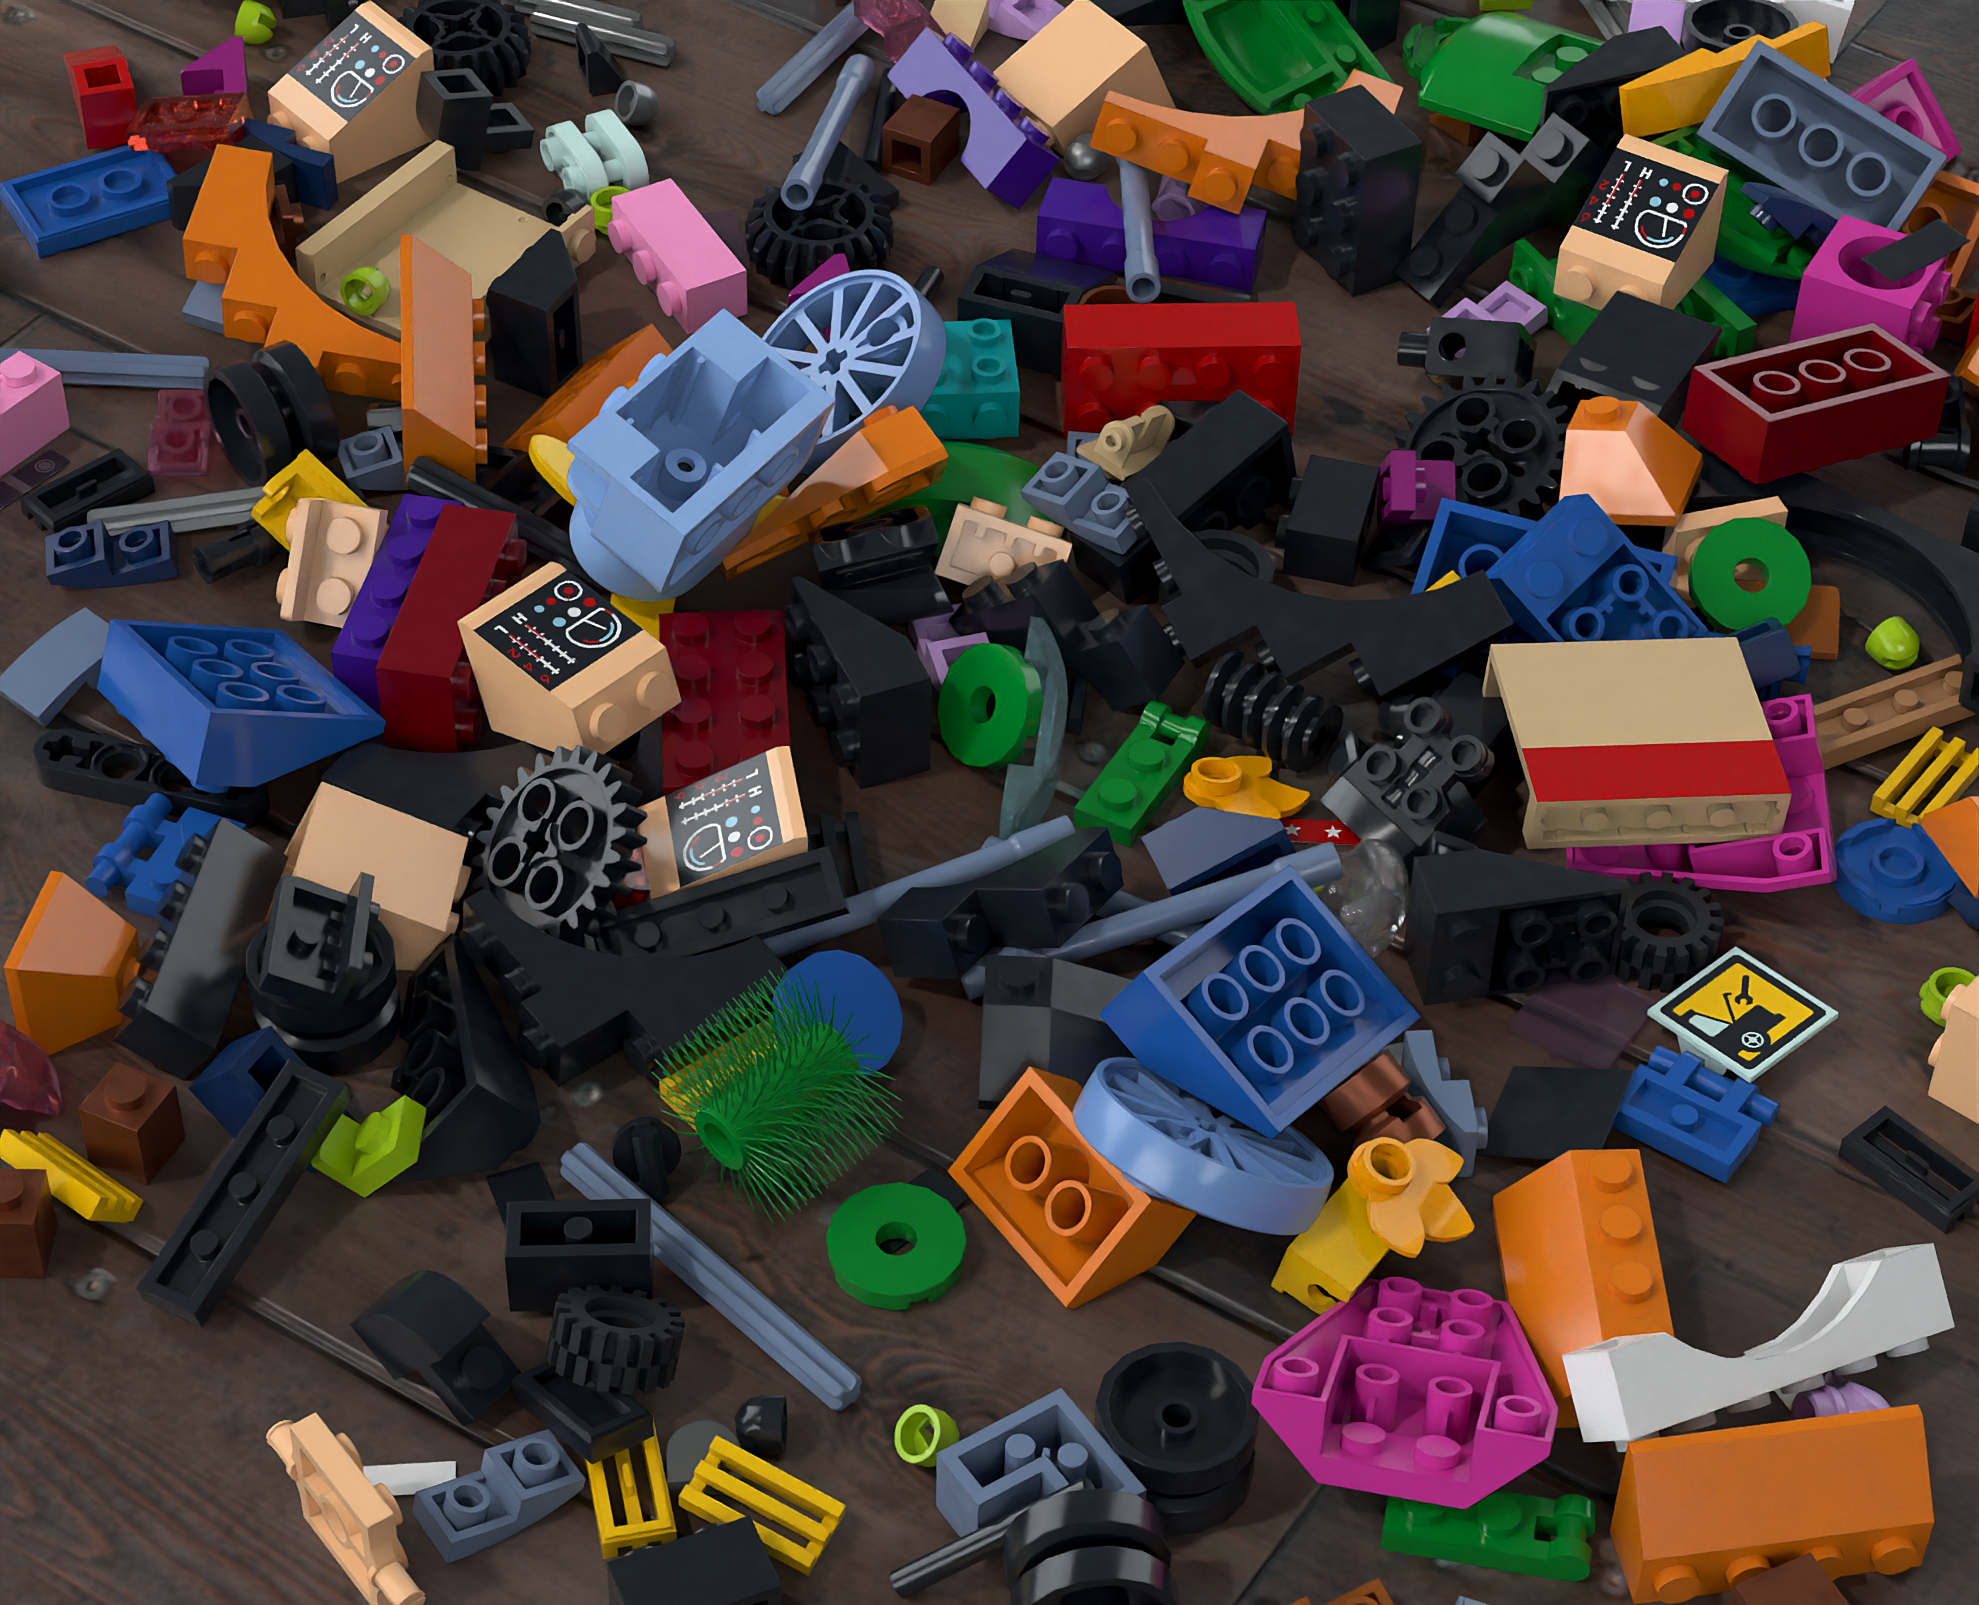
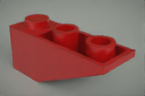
[63,45,142,150]

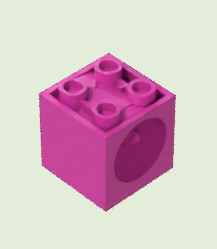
[1789,214,1953,356]

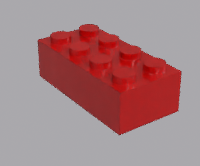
[1060,302,1302,439]

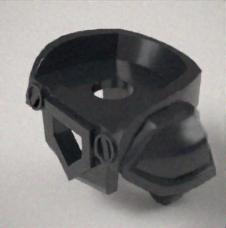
[1319,697,1494,887]

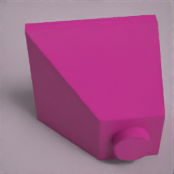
[1847,58,1963,163]

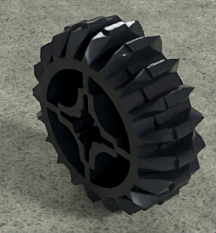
[395,0,532,97]
[745,174,894,292]

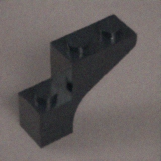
[948,559,1185,711]
[877,827,1124,979]

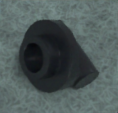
[611,1117,681,1200]

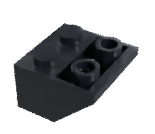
[486,228,583,399]

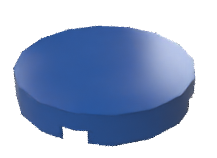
[1831,818,1960,925]
[772,950,903,1083]

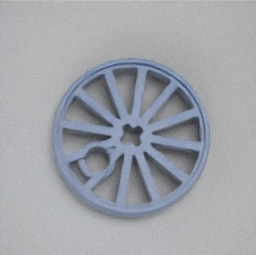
[762,269,946,475]
[1073,1057,1334,1235]

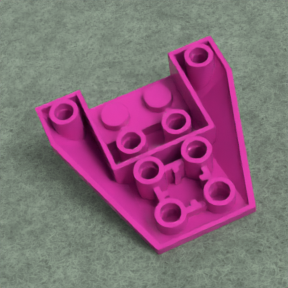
[1566,693,1837,893]
[1251,1277,1559,1509]

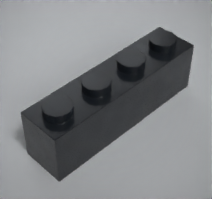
[113,817,288,1081]

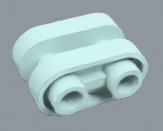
[540,109,649,205]

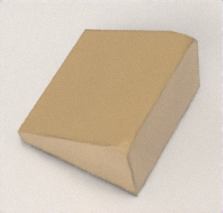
[926,0,989,50]

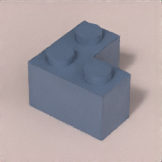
[936,1388,1147,1537]

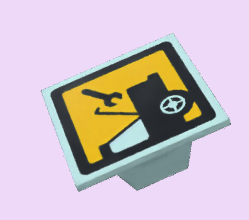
[1647,946,1839,1083]

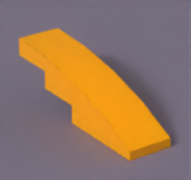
[1619,21,1831,138]

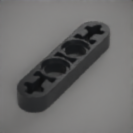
[32,728,270,828]

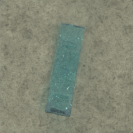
[999,617,1068,841]

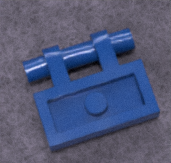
[85,793,247,920]
[1612,1045,1781,1184]

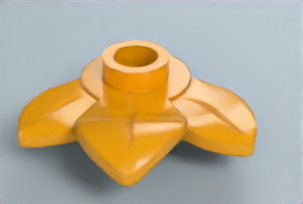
[1183,756,1310,820]
[1347,1137,1475,1258]

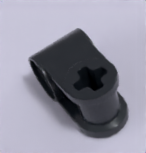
[1902,370,1971,474]

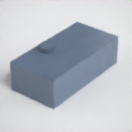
[1696,39,1947,232]

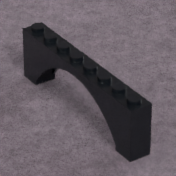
[1616,429,1979,715]

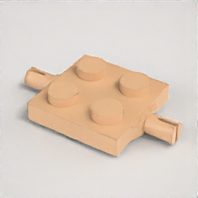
[266,1412,426,1605]

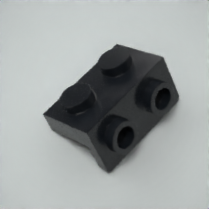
[258,872,380,1015]

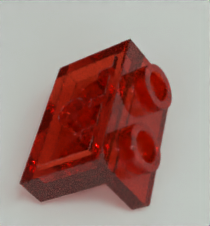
[125,92,254,153]

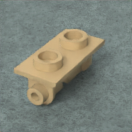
[1076,405,1175,482]

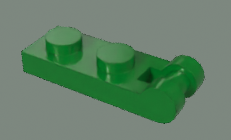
[1073,700,1211,848]
[1380,1490,1597,1582]

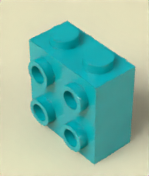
[912,318,1020,440]

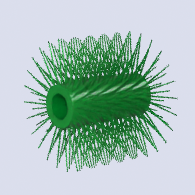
[652,967,903,1224]

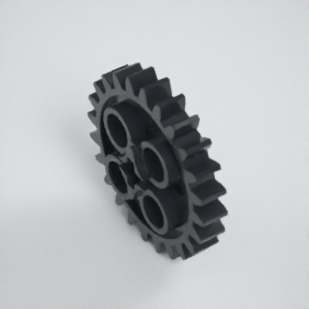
[1388,371,1571,524]
[470,745,648,946]

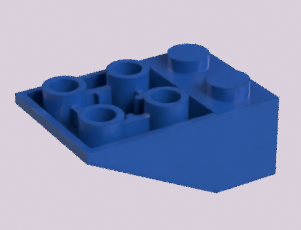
[1485,493,1708,643]

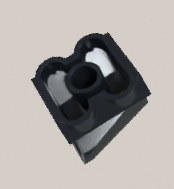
[807,505,955,626]

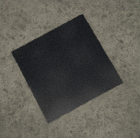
[1475,1066,1634,1160]

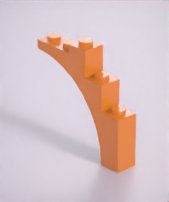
[1089,69,1404,215]
[183,144,402,401]

